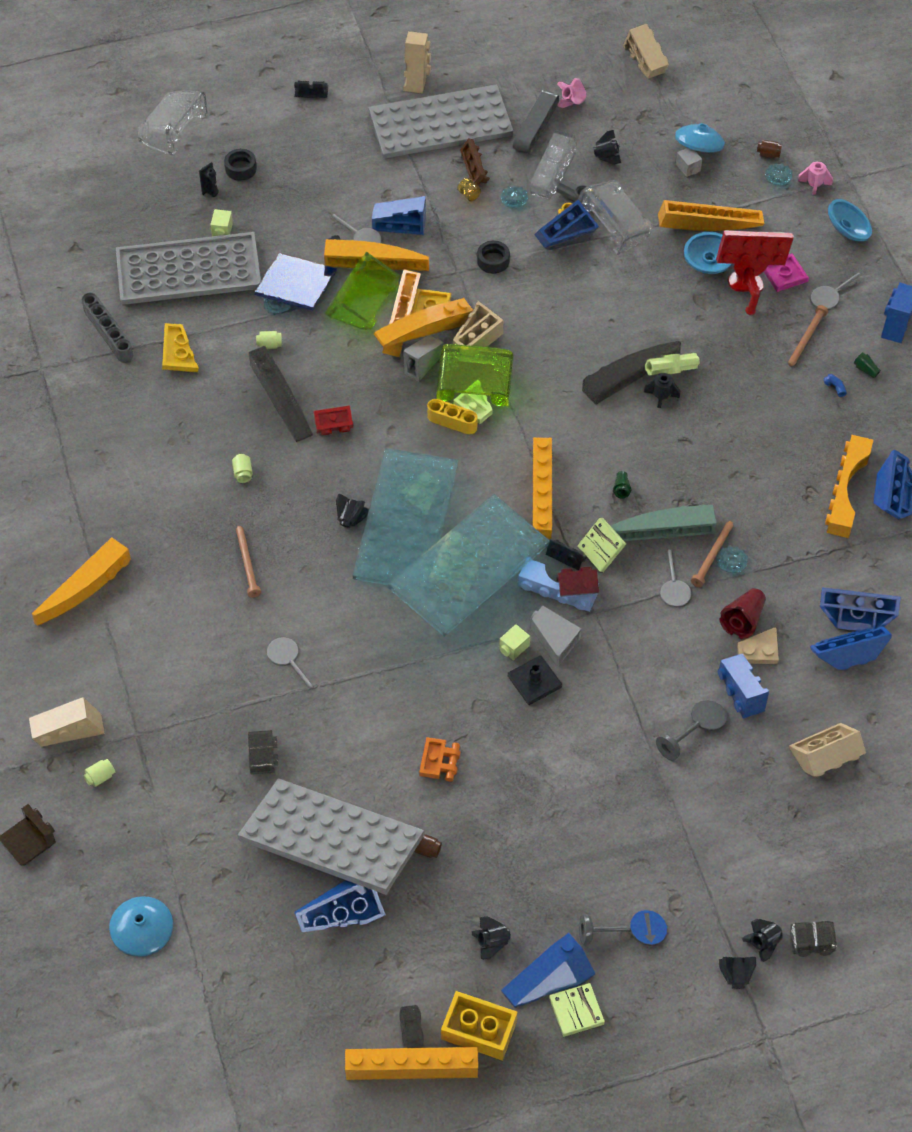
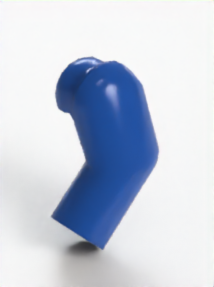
[823,374,847,397]

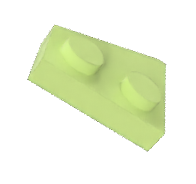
[454,380,493,424]

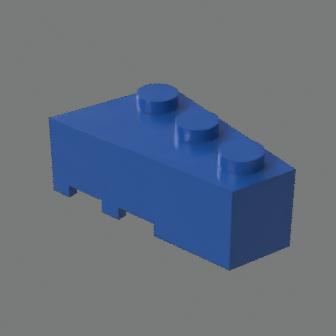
[534,200,599,248]
[718,653,769,719]

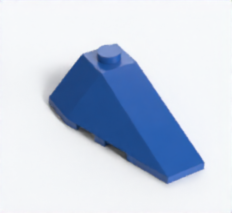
[294,880,385,932]

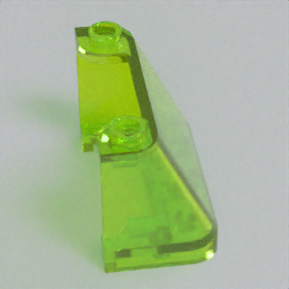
[325,252,401,330]
[436,344,514,407]

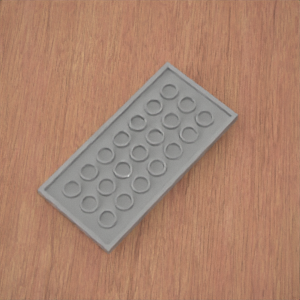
[369,84,513,159]
[116,232,262,305]
[238,778,424,895]

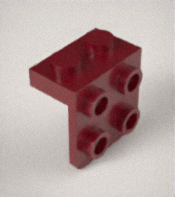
[556,567,599,597]

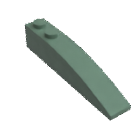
[611,504,716,541]

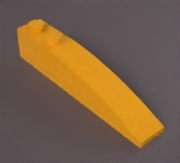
[658,200,764,231]
[324,239,429,271]
[382,269,421,357]
[374,298,473,347]
[32,537,131,626]

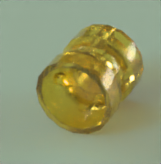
[457,177,481,201]

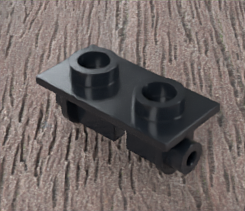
[294,80,329,98]
[199,162,219,197]
[545,539,587,571]

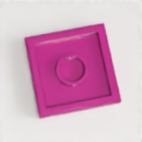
[764,253,809,292]

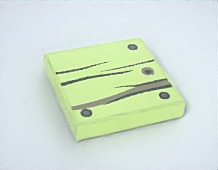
[578,518,626,572]
[549,983,605,1037]

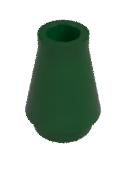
[854,352,881,378]
[613,471,632,499]

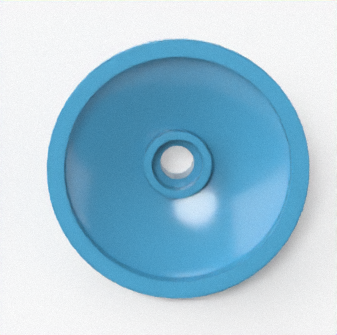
[675,123,725,152]
[828,199,872,241]
[684,232,733,274]
[109,896,173,957]

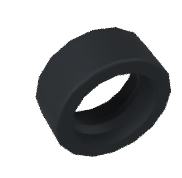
[224,148,257,181]
[477,240,510,274]

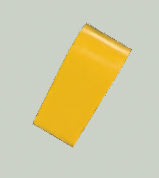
[427,399,478,435]

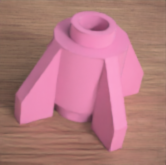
[557,78,586,108]
[798,162,833,195]

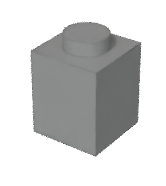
[676,148,702,177]

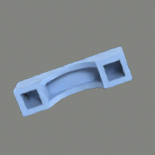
[518,558,599,612]

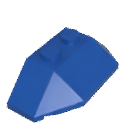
[873,450,912,520]
[820,587,901,631]
[810,626,892,670]

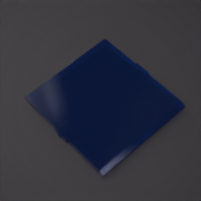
[254,253,337,311]

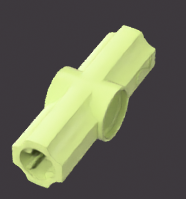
[645,353,700,375]

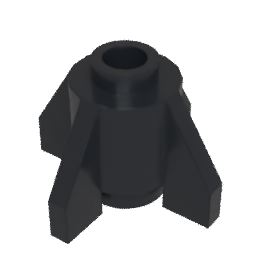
[593,130,622,165]
[644,373,681,408]
[336,494,370,528]
[472,916,511,960]
[742,919,783,962]
[719,957,756,989]

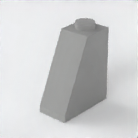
[404,335,444,382]
[530,606,581,666]

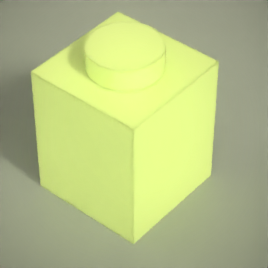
[211,209,233,236]
[499,625,530,660]

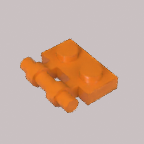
[419,737,461,782]

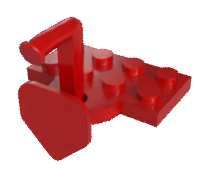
[716,231,794,315]

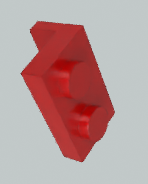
[314,405,354,435]

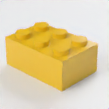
[441,991,518,1061]

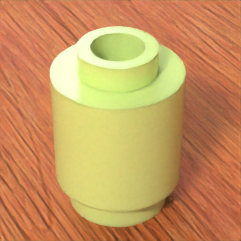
[256,331,282,349]
[232,454,253,483]
[83,759,115,787]

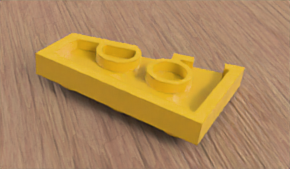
[162,323,199,372]

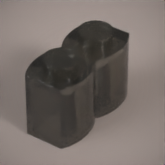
[248,730,279,774]
[790,921,837,957]
[399,1005,424,1048]

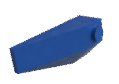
[501,933,595,1008]

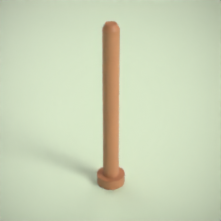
[788,305,828,366]
[691,521,733,587]
[236,526,261,598]

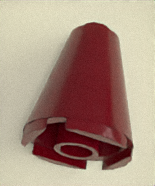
[719,588,766,639]

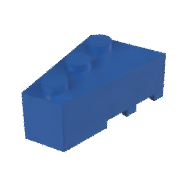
[372,196,426,235]
[881,283,912,344]

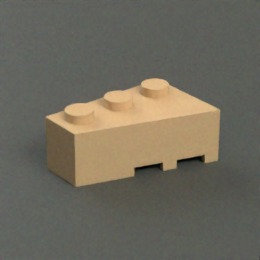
[623,24,669,79]
[403,31,431,93]
[453,301,504,364]
[29,697,104,747]

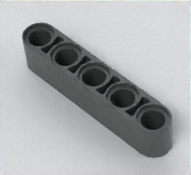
[513,90,559,154]
[81,292,133,362]

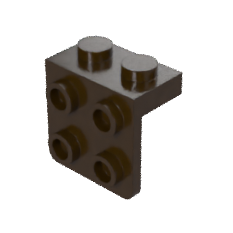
[0,804,56,866]

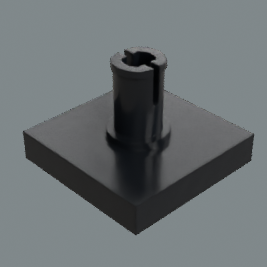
[507,655,562,706]

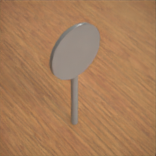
[332,214,381,243]
[811,273,861,309]
[660,549,691,607]
[267,637,313,688]

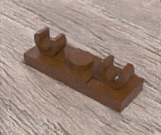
[460,138,490,187]

